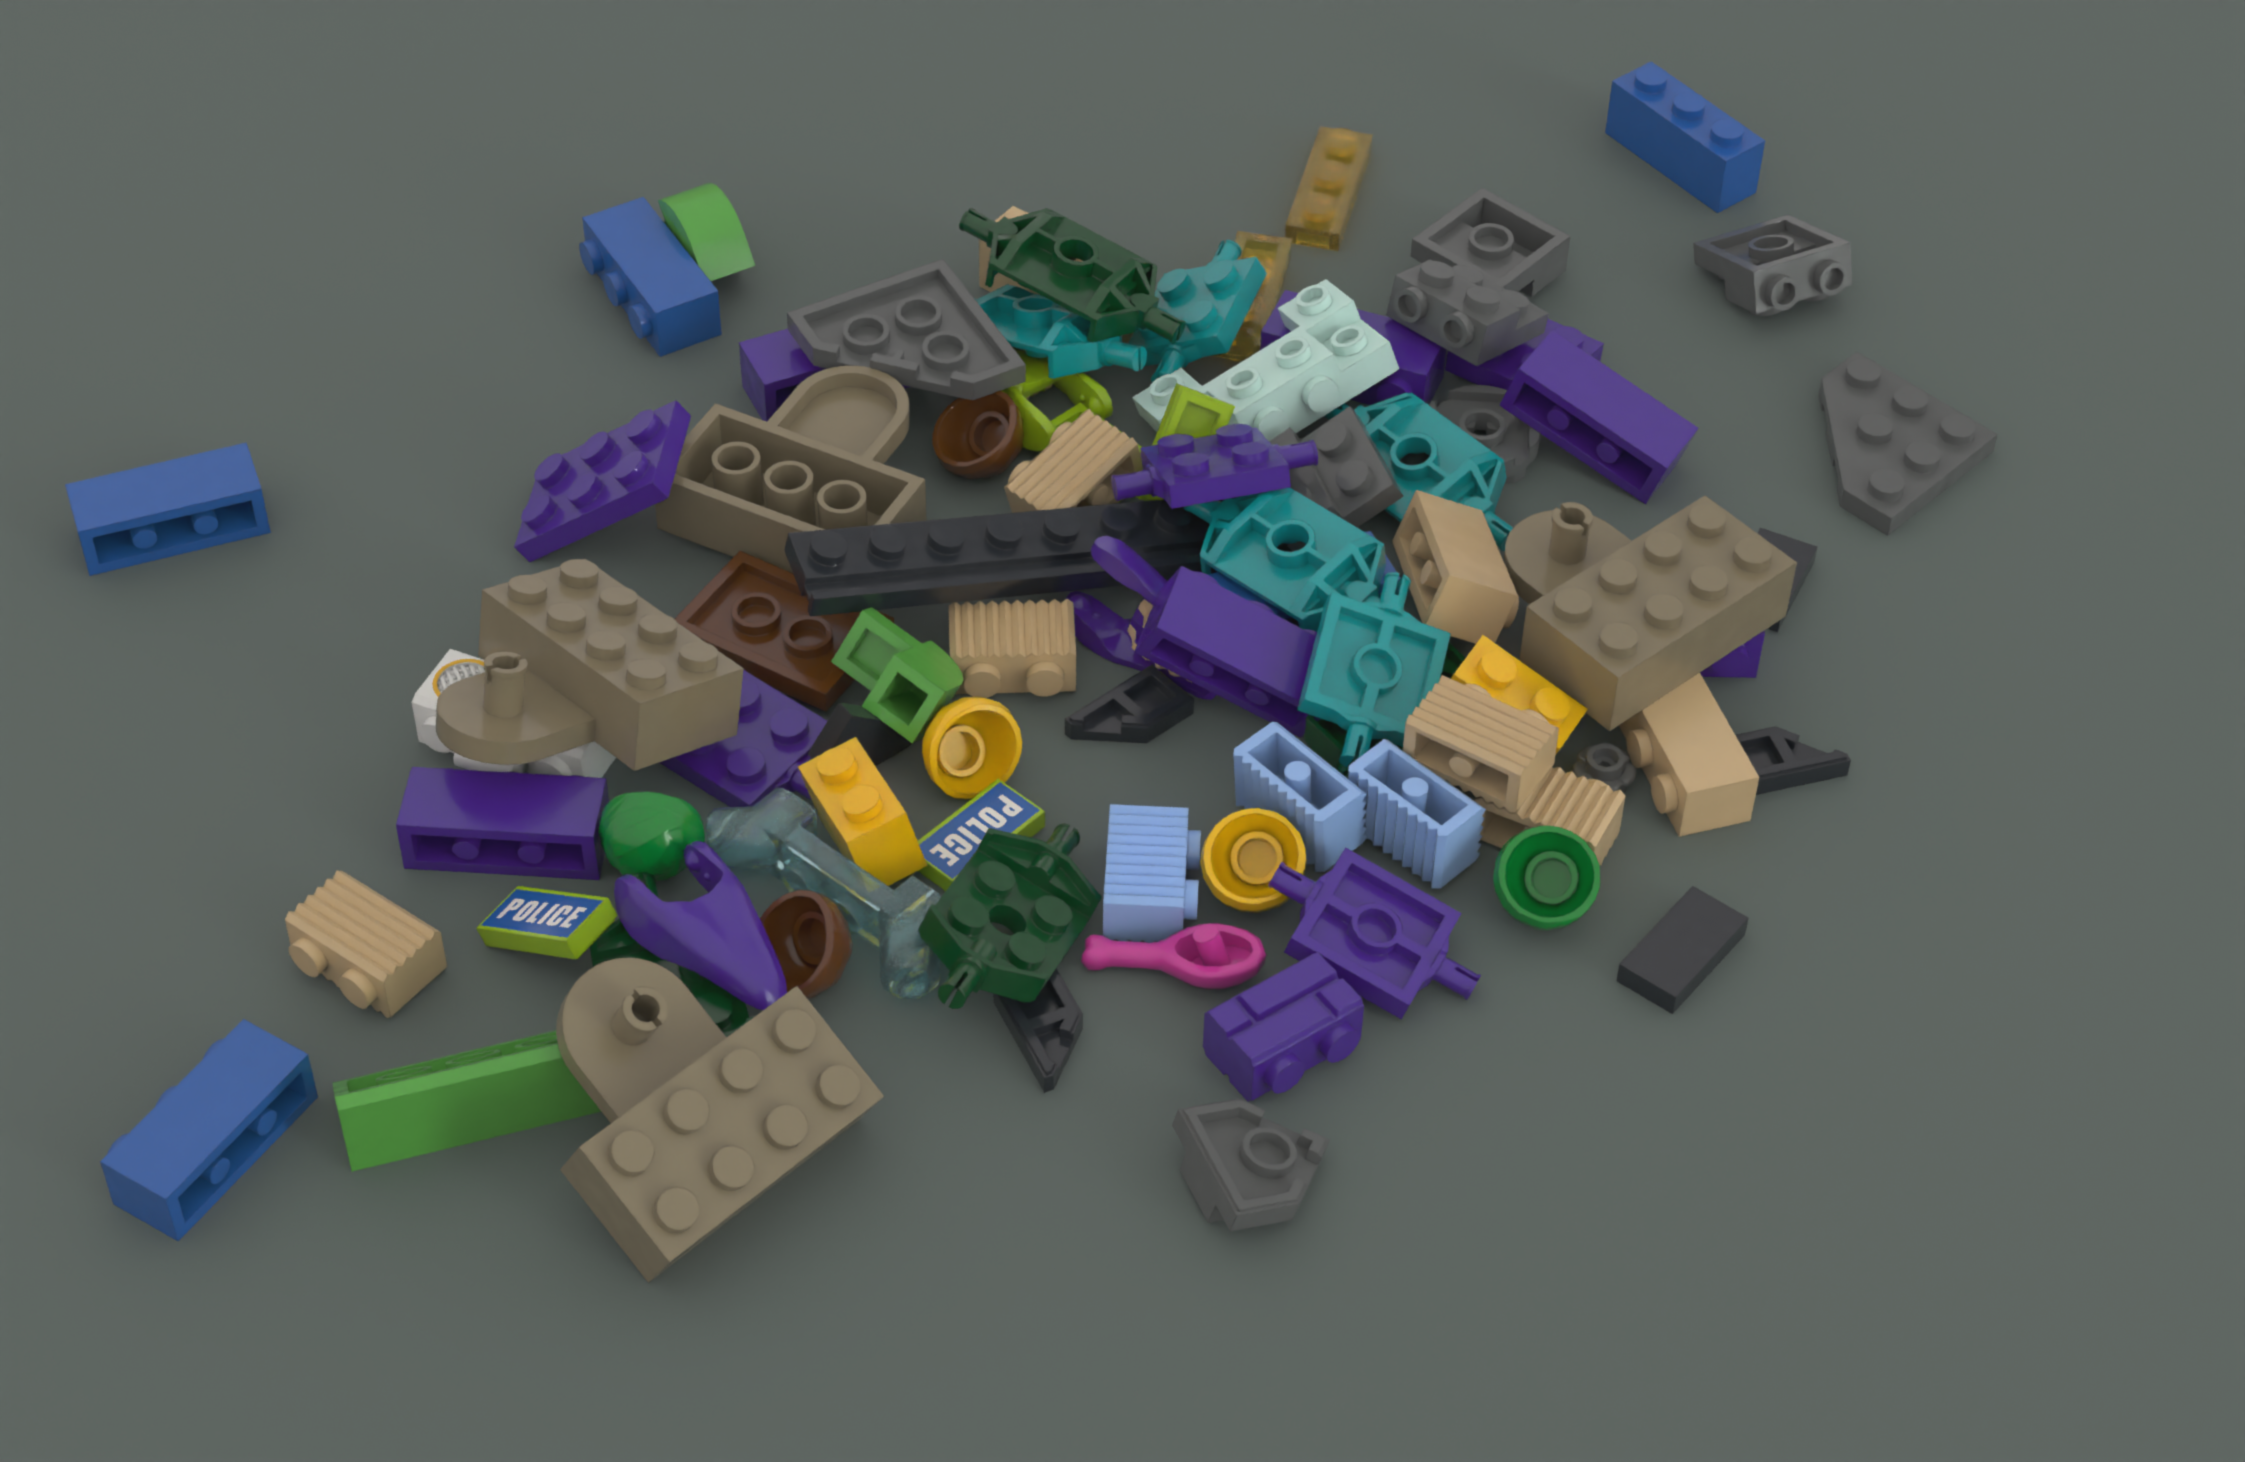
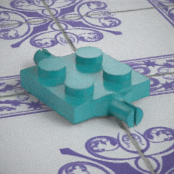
[1128,240,1267,383]
[1297,572,1451,768]

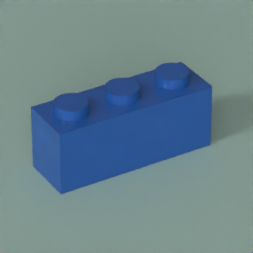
[1605,61,1765,213]
[579,197,722,357]
[65,442,271,576]
[100,1019,318,1241]

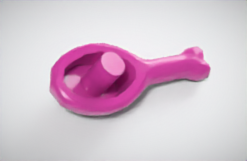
[1081,923,1267,989]

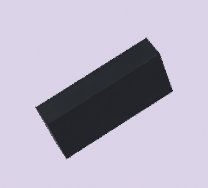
[1616,886,1749,1014]

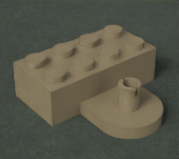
[655,366,927,573]
[1504,495,1797,731]
[435,559,744,771]
[556,958,884,1283]

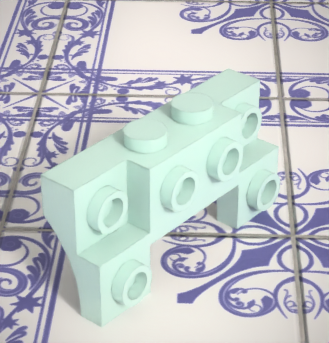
[1132,279,1399,441]

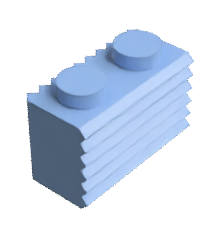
[1233,721,1367,872]
[1348,739,1486,889]
[1103,804,1201,943]

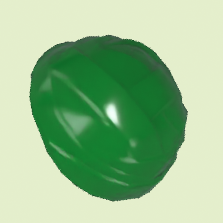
[599,791,705,881]
[1493,826,1601,931]

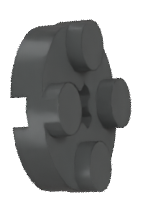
[1427,385,1540,484]

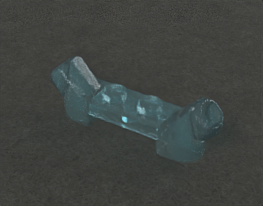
[706,788,942,999]

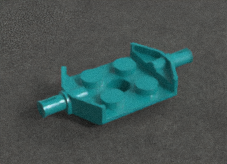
[974,284,1147,378]
[1323,393,1513,552]
[1184,488,1386,632]

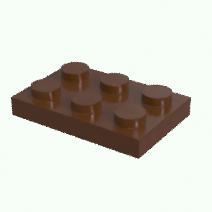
[675,551,894,712]

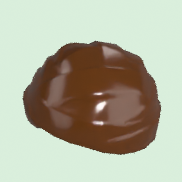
[932,391,1024,479]
[760,890,853,999]

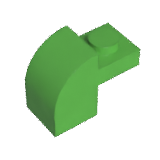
[658,183,755,281]
[831,607,963,743]

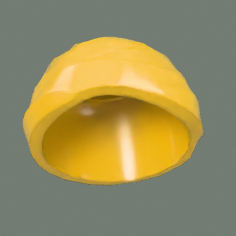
[922,696,1022,799]
[1200,808,1307,913]

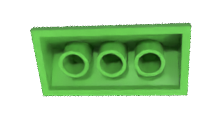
[332,1030,602,1172]

